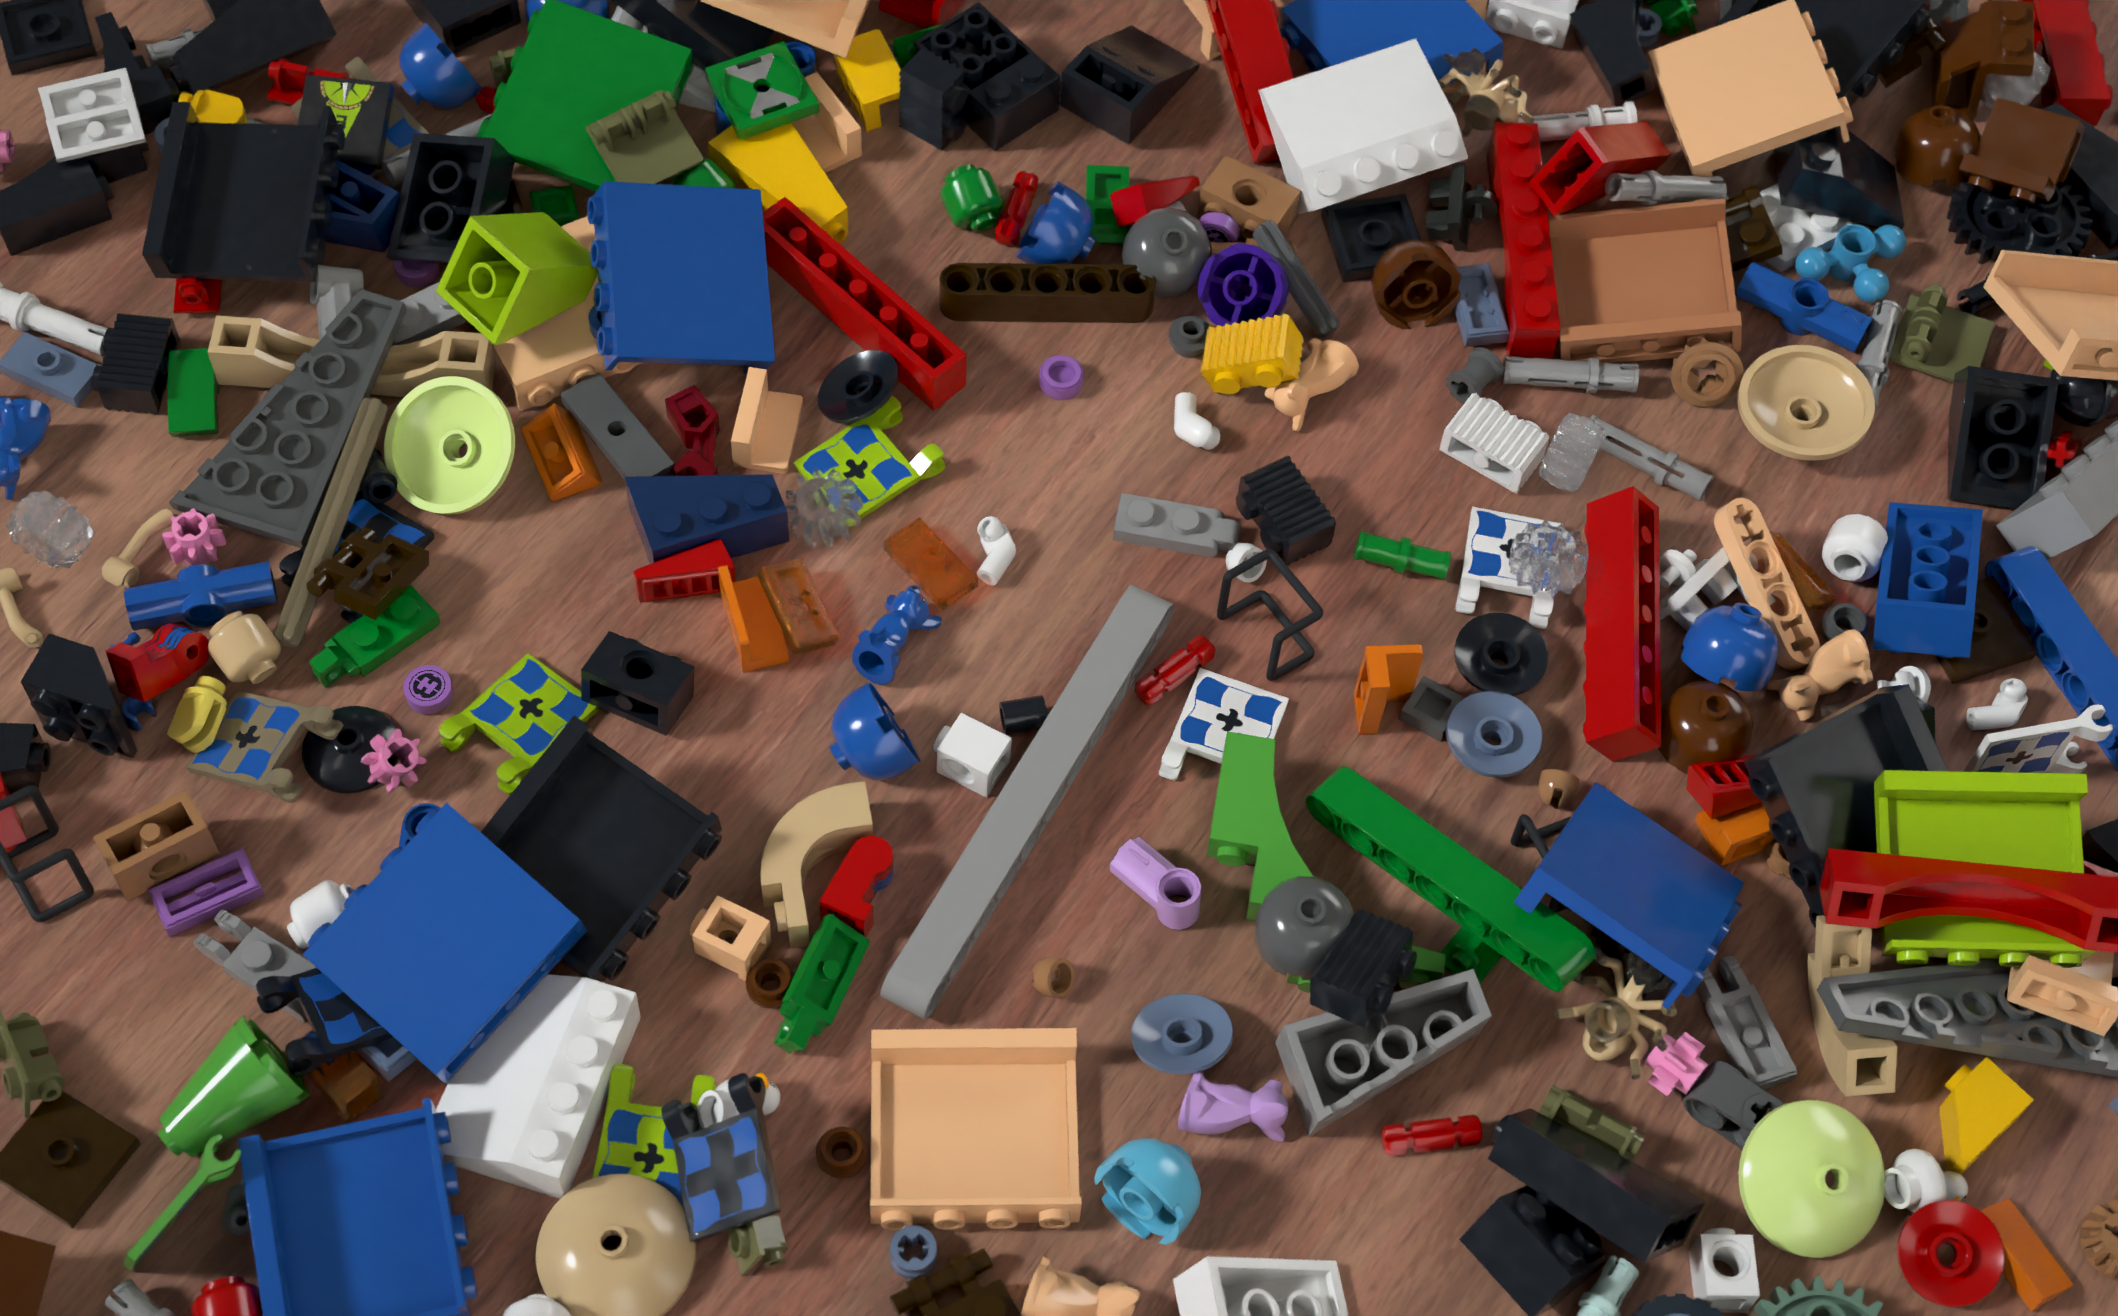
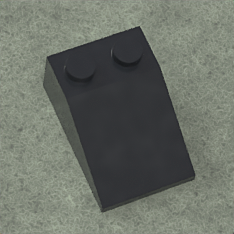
[1773,127,1905,230]
[387,133,515,264]
[1947,366,2059,510]

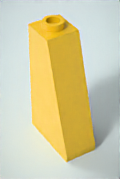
[708,112,848,244]

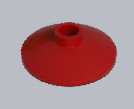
[1897,1200,2004,1307]

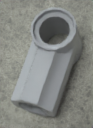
[310,265,363,340]

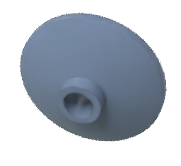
[1446,691,1542,778]
[1131,994,1233,1074]

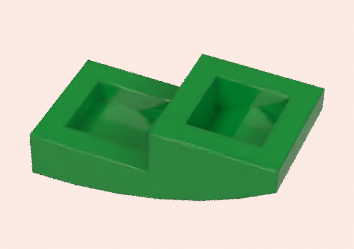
[1085,165,1130,245]
[168,348,220,437]

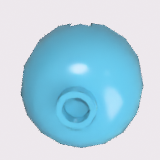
[1094,1138,1201,1245]

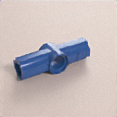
[1735,262,1873,353]
[124,561,278,631]

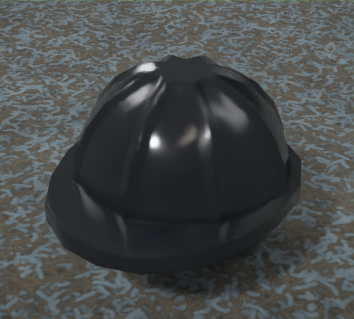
[2050,369,2118,427]

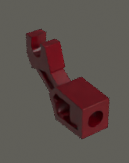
[665,385,720,476]

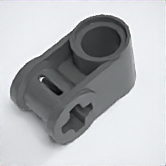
[1683,1061,1784,1151]

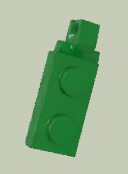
[309,584,441,688]
[774,914,870,1054]

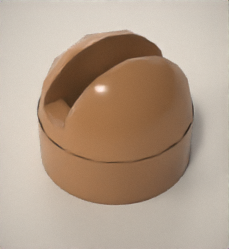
[1538,769,1579,808]
[1032,956,1075,999]

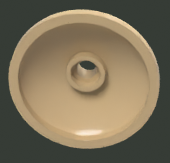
[1738,345,1875,461]
[536,1174,696,1316]

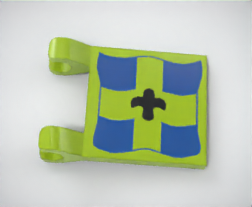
[793,395,945,529]
[439,653,599,795]
[592,1064,716,1207]

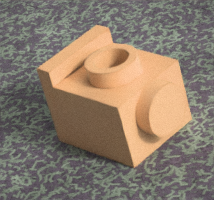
[690,895,772,981]

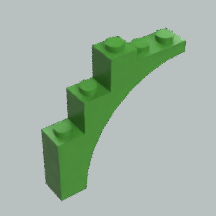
[1206,731,1446,993]

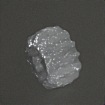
[1980,51,2050,111]
[1539,413,1605,492]
[786,468,863,549]
[6,490,95,569]
[1509,519,1589,599]

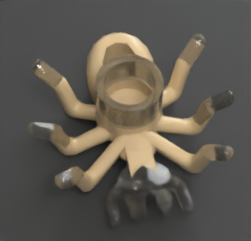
[1437,48,1534,137]
[1554,947,1677,1080]

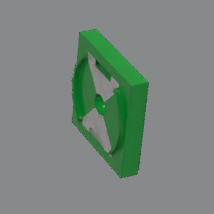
[705,41,819,140]

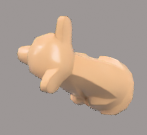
[1265,338,1359,432]
[1766,629,1873,721]
[1021,1257,1139,1316]

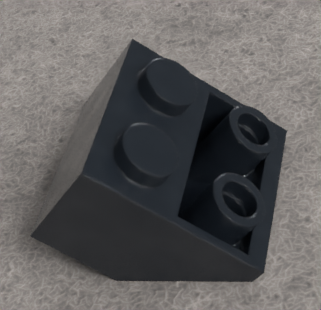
[21,634,138,758]
[1459,1185,1609,1316]

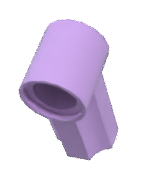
[1110,837,1201,930]

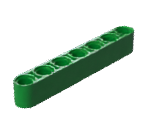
[1305,766,1597,992]

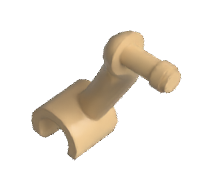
[102,508,180,587]
[0,568,43,648]

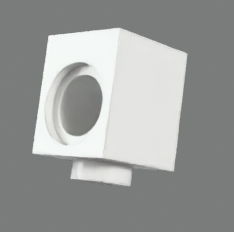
[933,713,1012,798]
[1689,1228,1760,1313]

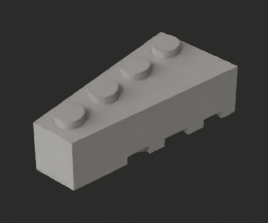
[1996,420,2118,560]
[1275,969,1492,1137]

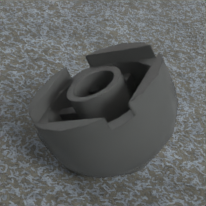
[1121,207,1211,298]
[1255,876,1355,980]

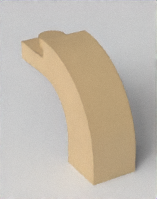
[760,781,873,949]
[1807,915,1897,1097]

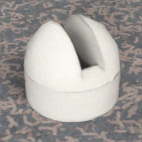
[1225,543,1267,583]

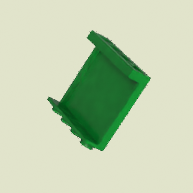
[477,0,693,191]

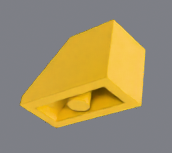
[1939,1057,2034,1175]

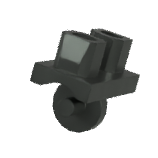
[1426,162,1498,251]

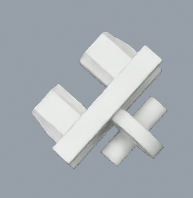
[1660,548,1738,631]

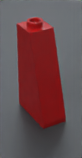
[1529,122,1672,216]

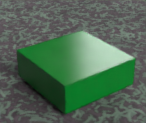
[529,185,579,226]

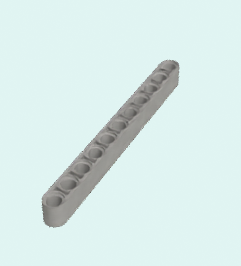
[880,584,1174,1020]

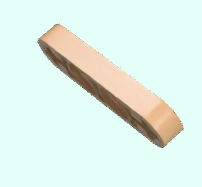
[1714,498,1820,671]

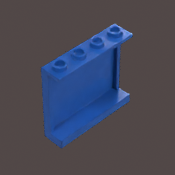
[1280,0,1503,89]
[587,181,775,374]
[1513,782,1744,1009]
[302,803,588,1084]
[237,1098,478,1316]

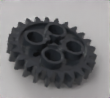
[1946,180,2092,265]

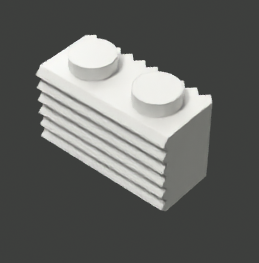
[1439,393,1550,494]

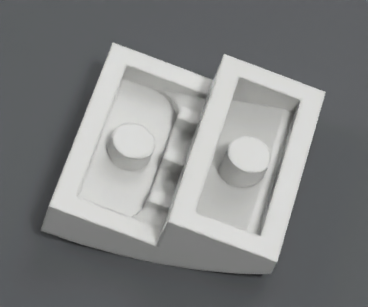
[38,68,146,163]

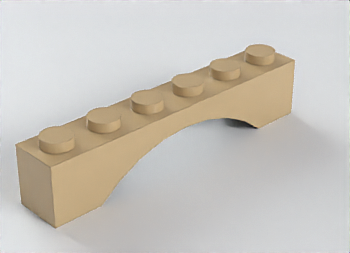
[207,315,496,397]

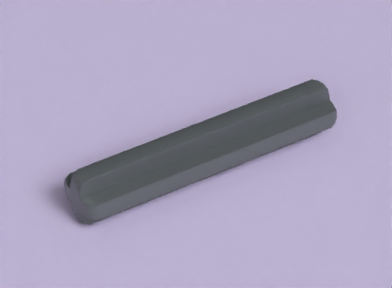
[1253,220,1340,338]

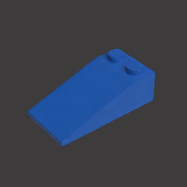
[1873,502,1983,658]

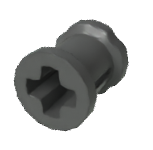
[1446,347,1504,404]

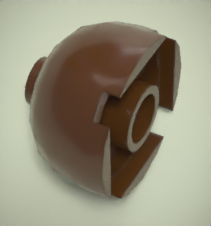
[1894,105,1981,186]
[1371,240,1462,329]
[1658,680,1753,774]

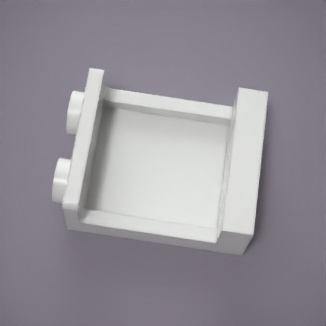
[1486,0,1579,49]

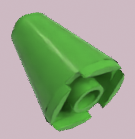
[158,1016,311,1157]

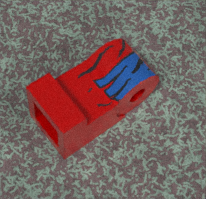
[105,623,209,702]
[819,836,893,937]

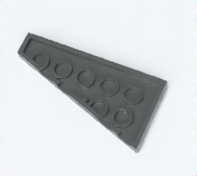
[169,289,406,548]
[1817,959,2118,1077]

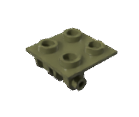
[585,90,705,184]
[1889,284,1995,383]

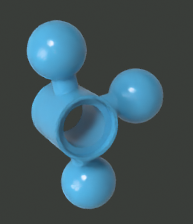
[1795,224,1906,303]

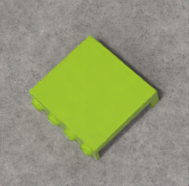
[1874,770,2098,968]

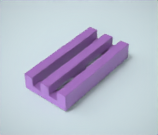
[148,848,264,937]

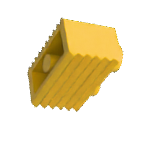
[1201,313,1304,395]

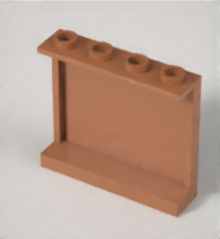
[1549,198,1742,363]

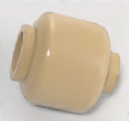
[207,611,282,684]

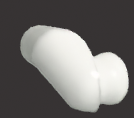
[977,516,1016,586]
[1966,678,2028,731]

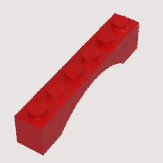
[1487,122,1561,359]
[1820,848,2118,953]

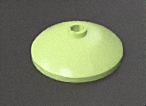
[384,376,515,515]
[1738,1100,1885,1258]

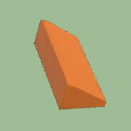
[520,403,603,501]
[1981,1198,2074,1312]

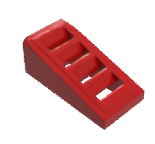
[1110,175,1200,226]
[633,539,736,603]
[1687,754,1761,819]

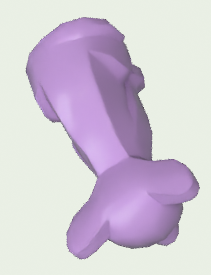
[1178,1071,1288,1142]

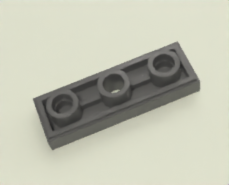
[560,372,674,480]

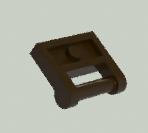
[1726,185,1783,272]

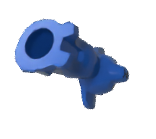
[0,397,51,500]
[852,585,942,685]

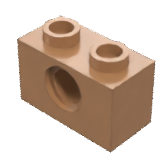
[1197,155,1301,241]
[93,789,219,902]

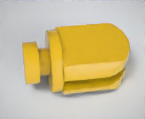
[178,89,248,124]

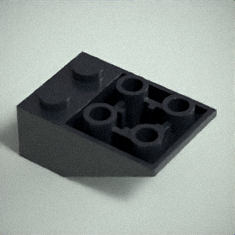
[914,2,1061,151]
[1060,25,1200,145]

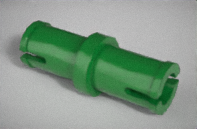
[1354,531,1451,580]

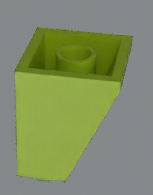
[435,212,598,345]

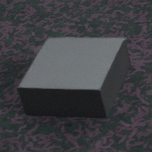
[1399,675,1465,741]

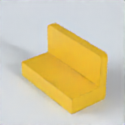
[833,29,901,132]

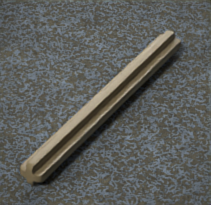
[273,398,388,648]

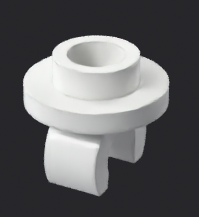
[1877,666,1931,702]

